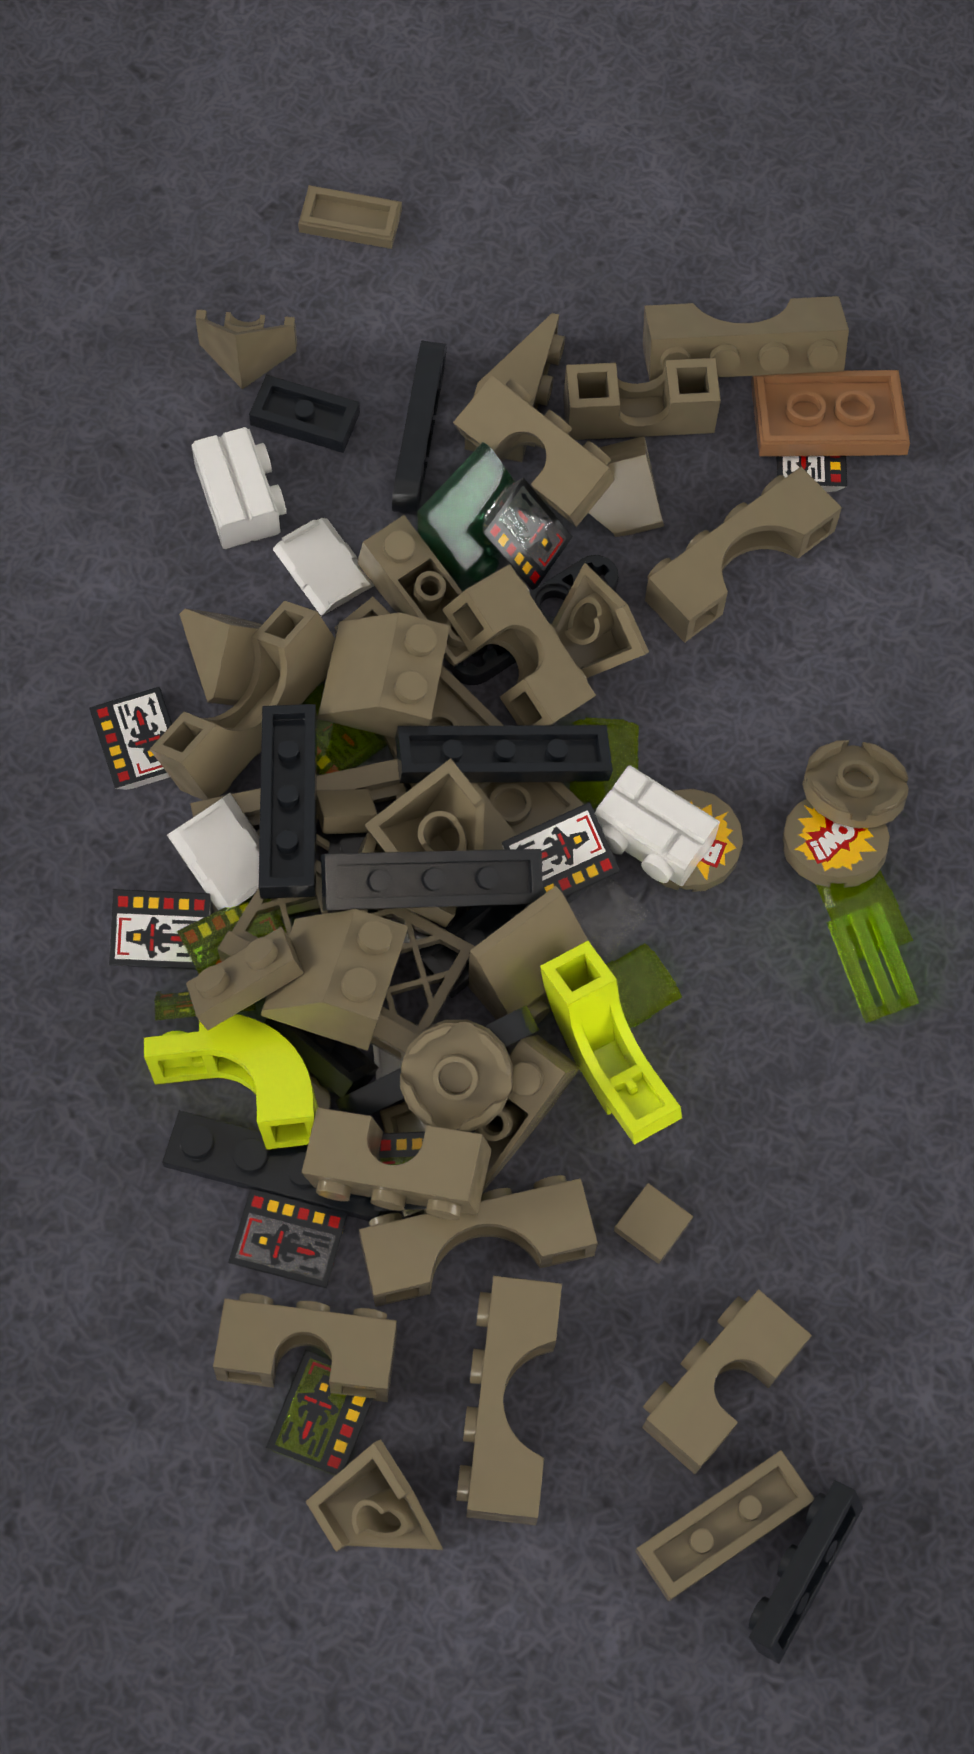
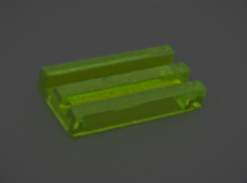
[826,902,919,1023]

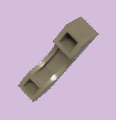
[643,296,849,381]
[645,467,842,643]
[150,601,335,800]
[359,1175,598,1307]
[456,1276,562,1525]

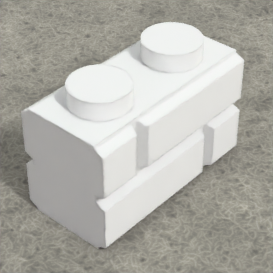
[191,427,286,549]
[595,765,720,886]

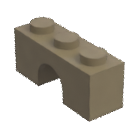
[563,358,721,440]
[453,375,615,527]
[442,564,596,726]
[301,1107,492,1220]
[642,1289,812,1474]
[213,1293,397,1402]

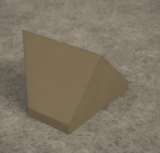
[195,310,297,389]
[588,436,664,537]
[551,563,649,678]
[179,608,263,705]
[365,758,485,852]
[305,1439,443,1552]

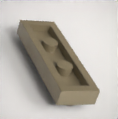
[635,1450,815,1602]

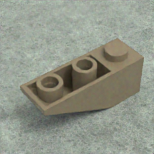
[465,313,565,462]
[357,515,485,667]
[475,1034,581,1192]

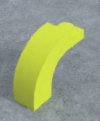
[540,941,682,1145]
[144,1014,319,1150]

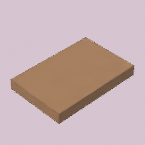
[751,370,910,457]

